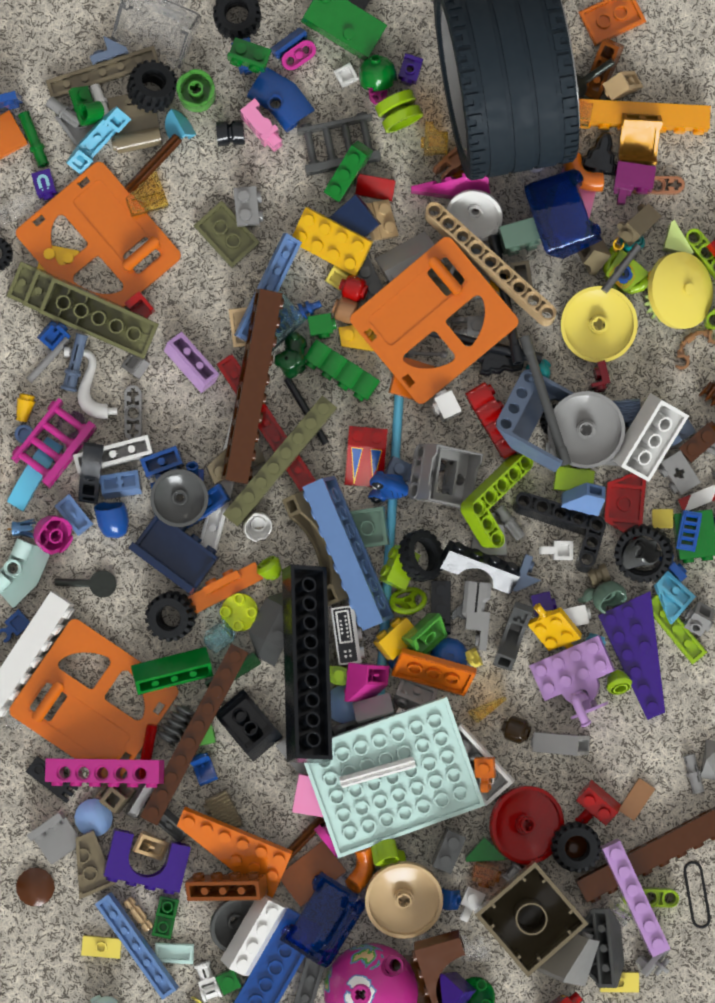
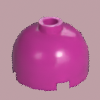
[33,515,73,555]

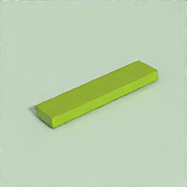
[651,594,707,665]

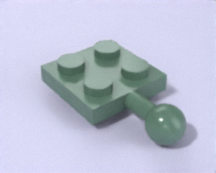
[350,506,390,548]

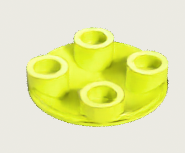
[219,593,258,632]

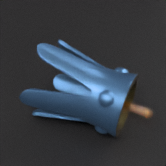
[7,518,36,538]

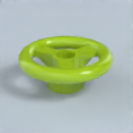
[389,587,427,615]

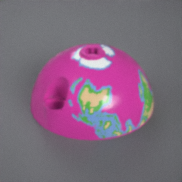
[323,943,418,1003]

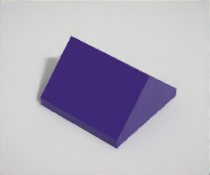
[440,972,476,1003]

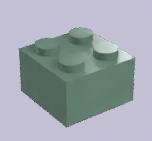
[497,216,543,257]

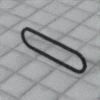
[684,861,711,928]

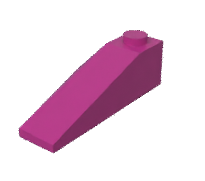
[411,173,490,199]

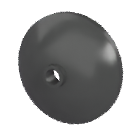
[150,469,208,527]
[210,900,254,951]

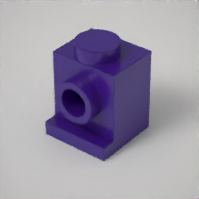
[398,53,423,86]

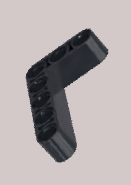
[513,492,606,573]

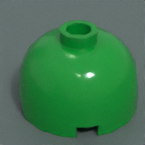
[359,55,397,91]

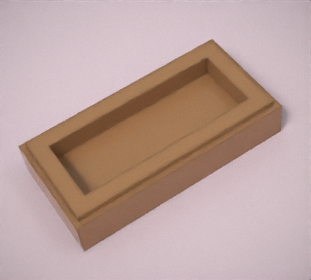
[619,778,655,821]

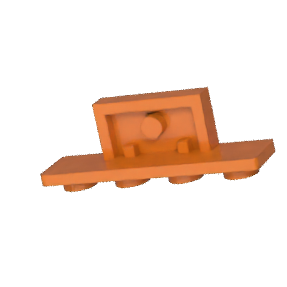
[187,562,263,613]

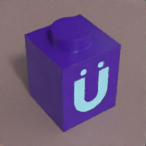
[31,168,58,200]

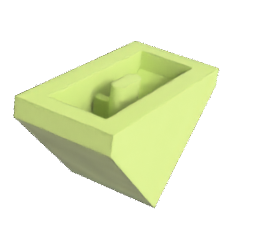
[662,220,694,254]

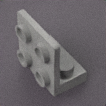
[27,811,79,864]

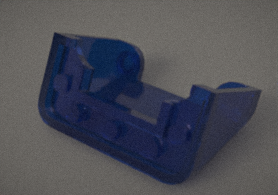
[524,169,602,259]
[280,872,365,968]

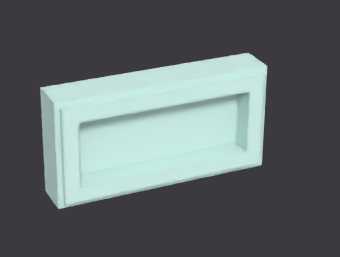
[155,942,194,964]

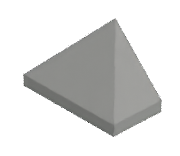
[700,739,715,780]

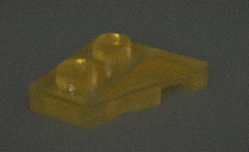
[126,172,169,217]

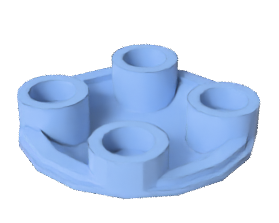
[330,685,356,723]
[74,798,113,836]

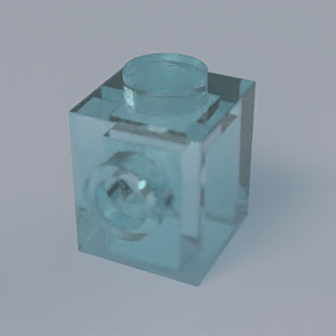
[204,619,236,653]

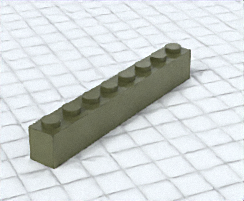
[223,395,337,527]

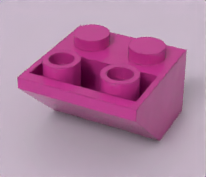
[344,662,390,702]

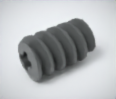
[157,704,195,747]

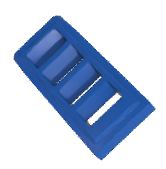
[676,510,702,552]

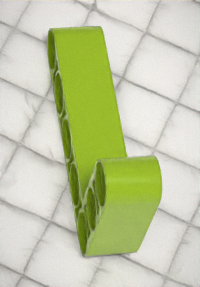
[685,228,715,330]
[460,454,533,548]

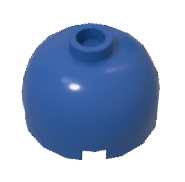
[430,638,468,665]

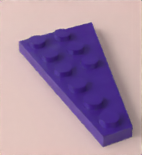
[598,591,665,720]

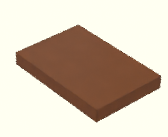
[280,841,347,907]

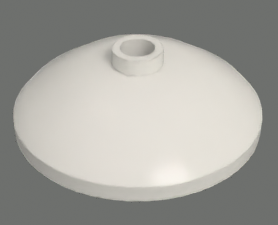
[447,189,503,242]

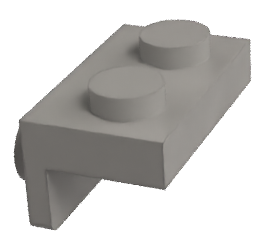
[233,186,264,227]

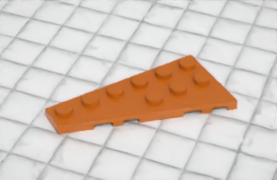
[177,806,293,898]

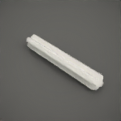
[339,757,416,788]

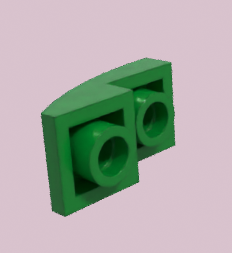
[152,896,179,940]

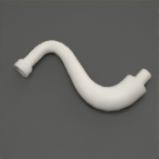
[64,347,117,419]

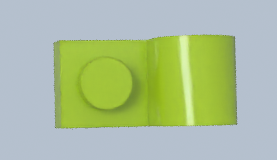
[371,839,406,867]

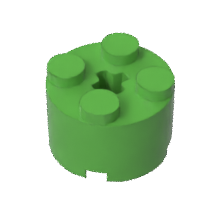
[176,69,216,112]

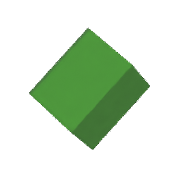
[401,613,448,654]

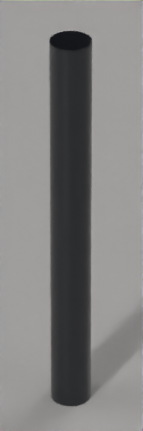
[284,378,329,445]

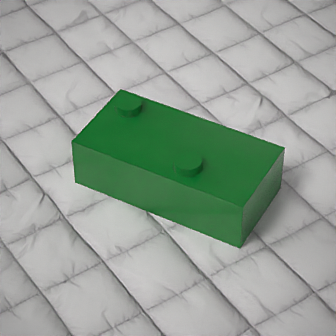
[301,0,387,61]

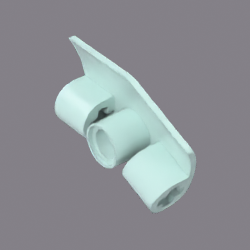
[0,538,50,608]

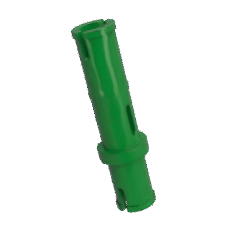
[18,111,50,168]

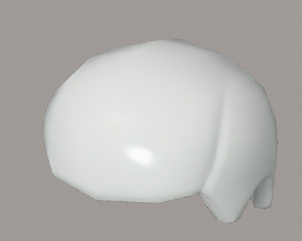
[243,512,272,542]

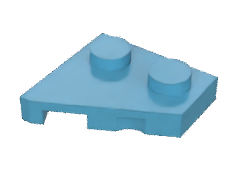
[654,571,696,624]

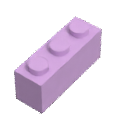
[164,332,219,393]

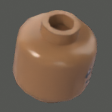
[332,297,359,324]

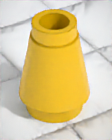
[16,393,36,422]

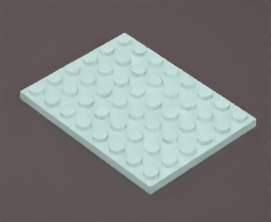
[304,696,485,858]

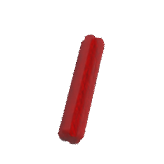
[139,724,157,779]

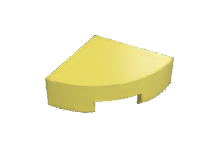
[465,647,483,668]

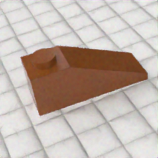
[585,38,625,100]

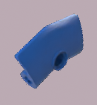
[247,67,315,132]

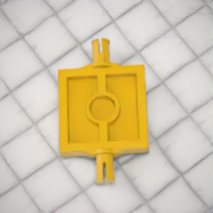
[528,603,582,651]

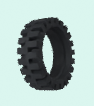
[614,524,673,583]

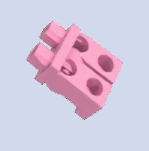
[240,98,283,152]

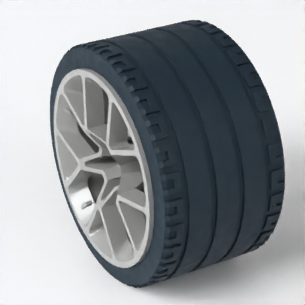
[433,0,580,181]

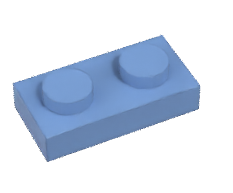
[55,494,94,536]

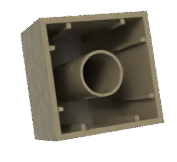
[474,859,588,977]

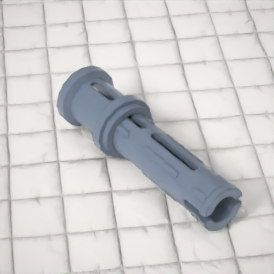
[60,333,88,392]

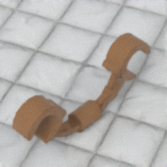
[675,329,715,370]

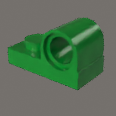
[68,86,104,126]

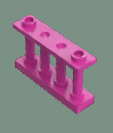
[11,398,97,489]

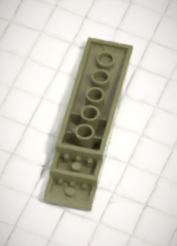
[6,261,159,359]

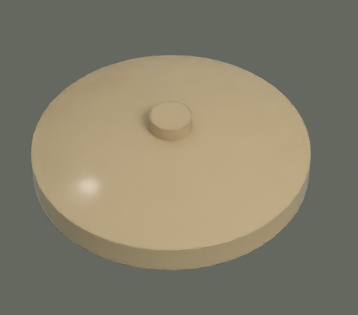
[365,861,443,939]

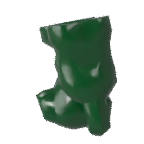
[274,331,307,379]

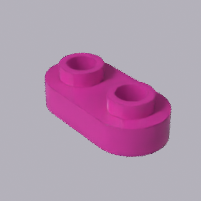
[281,40,316,70]
[314,824,338,858]

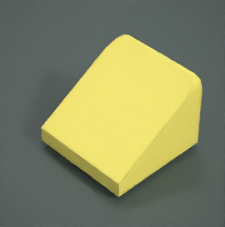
[325,265,352,291]
[652,509,673,529]

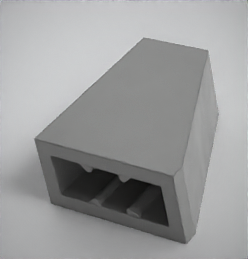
[531,732,590,756]

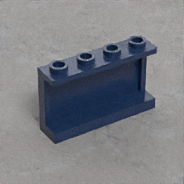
[128,513,220,595]

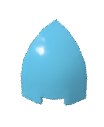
[165,109,196,139]

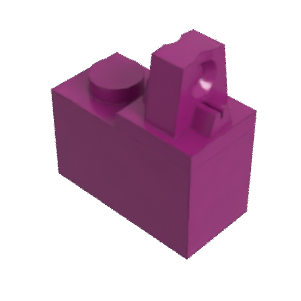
[612,161,656,206]

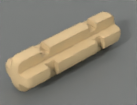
[123,896,153,932]

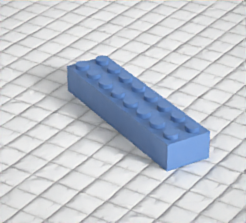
[302,476,394,631]

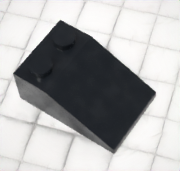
[216,690,283,762]

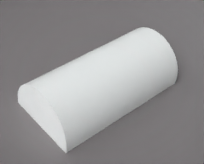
[457,723,515,806]

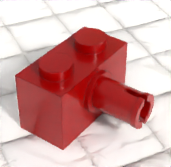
[575,779,621,826]

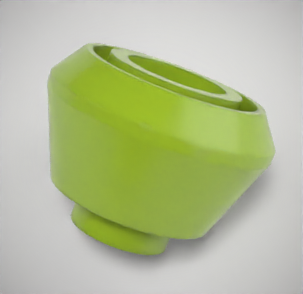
[257,556,282,581]
[606,670,632,695]

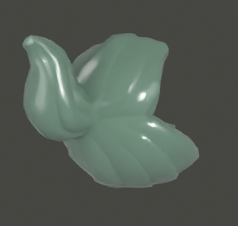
[578,581,627,614]

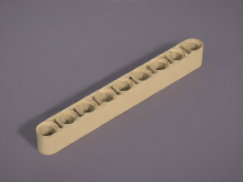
[425,202,556,326]

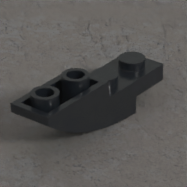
[78,442,104,504]

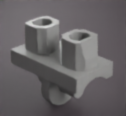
[635,950,670,977]

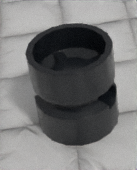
[216,120,245,147]

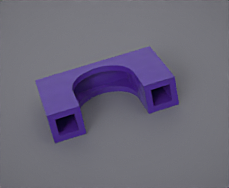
[103,828,191,895]

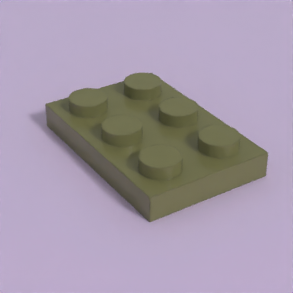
[193,200,260,268]

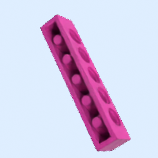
[45,758,164,788]

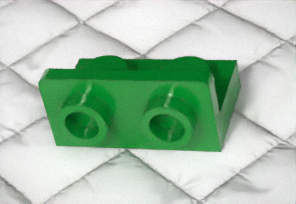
[227,37,272,73]

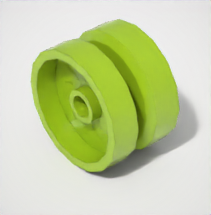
[375,89,423,133]

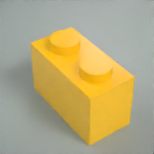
[373,617,414,660]

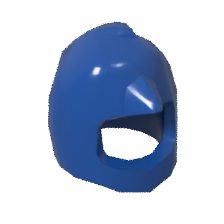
[94,502,129,539]

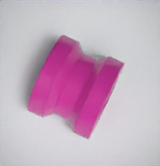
[369,88,388,105]

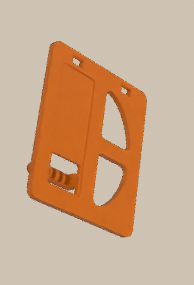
[16,162,181,307]
[350,237,519,404]
[9,619,178,778]

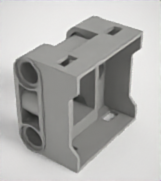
[408,443,483,509]

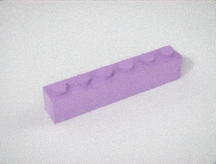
[600,839,670,957]

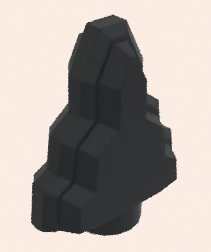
[582,132,616,176]
[477,342,524,376]

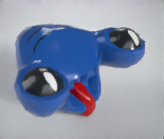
[368,470,409,504]

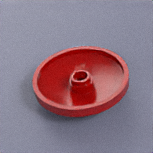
[489,786,564,864]

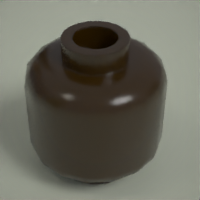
[501,716,531,744]

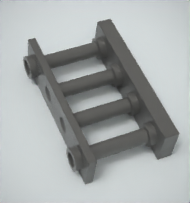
[297,112,381,176]

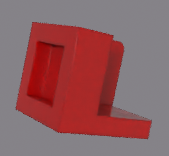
[124,291,155,318]

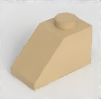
[603,71,643,100]

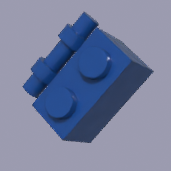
[140,446,185,489]

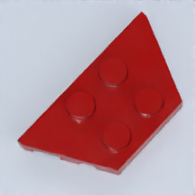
[604,473,646,540]

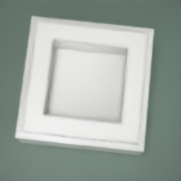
[333,63,359,89]

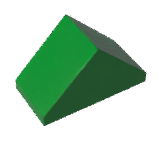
[465,836,505,862]

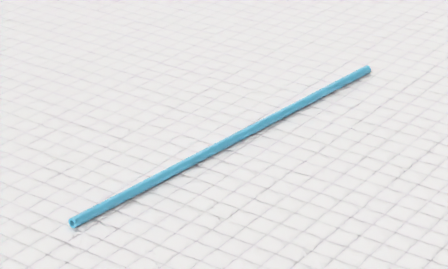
[377,353,407,718]

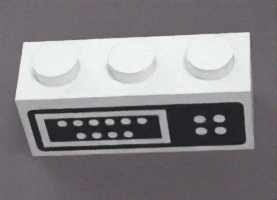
[331,605,365,666]

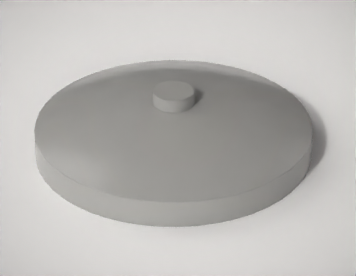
[548,391,625,468]

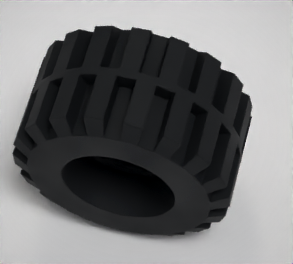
[213,0,261,41]
[127,60,177,113]
[145,591,197,642]
[550,821,602,873]

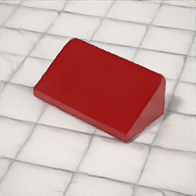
[355,174,396,201]

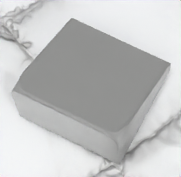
[121,353,150,379]

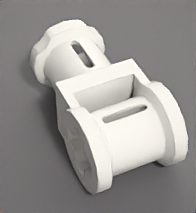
[194,960,223,1003]

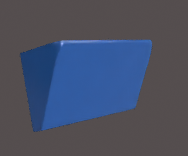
[270,27,307,59]

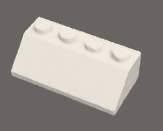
[611,393,689,482]
[220,895,291,976]

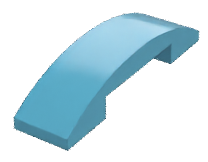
[66,106,131,175]
[7,437,64,512]

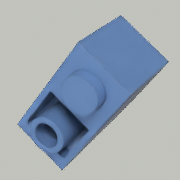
[561,483,605,516]

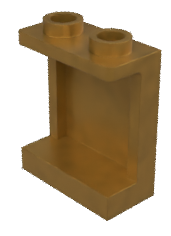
[618,113,663,166]

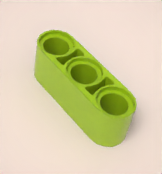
[621,887,679,908]

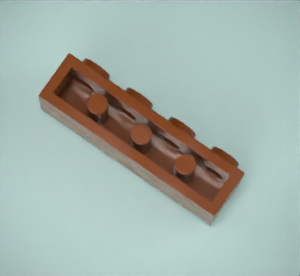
[185,871,268,901]

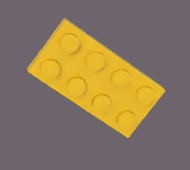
[292,207,373,276]

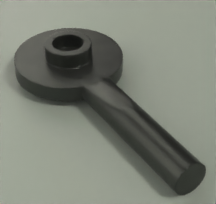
[576,58,615,99]
[55,571,117,597]

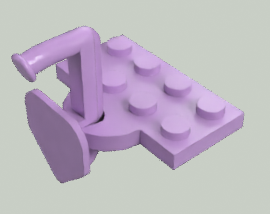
[529,635,615,727]

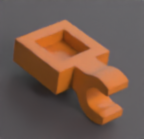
[474,757,496,793]

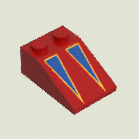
[344,426,388,487]

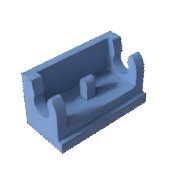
[100,470,143,499]

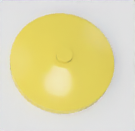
[648,252,713,329]
[560,286,638,363]

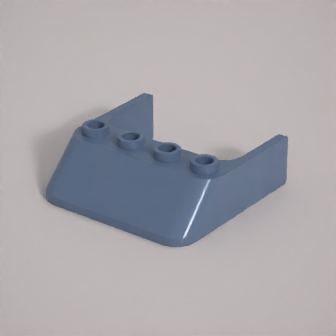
[496,369,574,472]

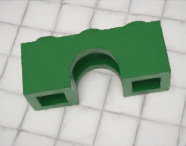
[324,141,374,202]

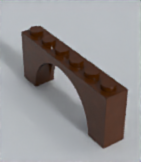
[411,929,465,1003]

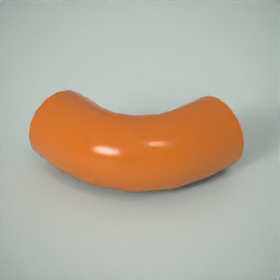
[563,153,604,192]
[345,846,375,893]

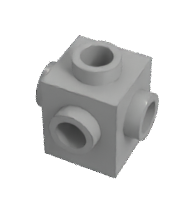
[684,601,715,637]

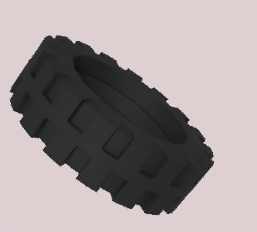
[398,529,443,582]

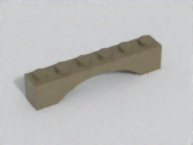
[282,491,349,606]

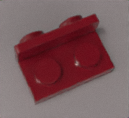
[589,360,611,393]

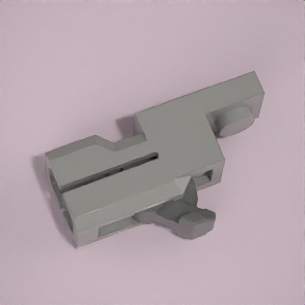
[451,581,492,651]

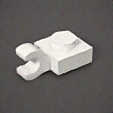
[539,541,573,560]
[459,886,486,922]

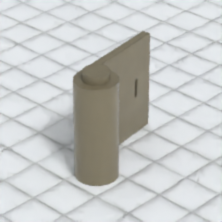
[107,94,163,154]

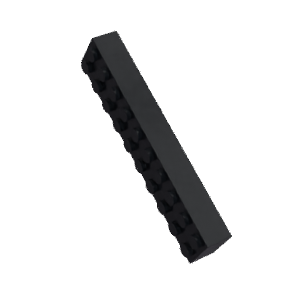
[282,564,333,764]

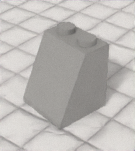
[537,931,600,986]

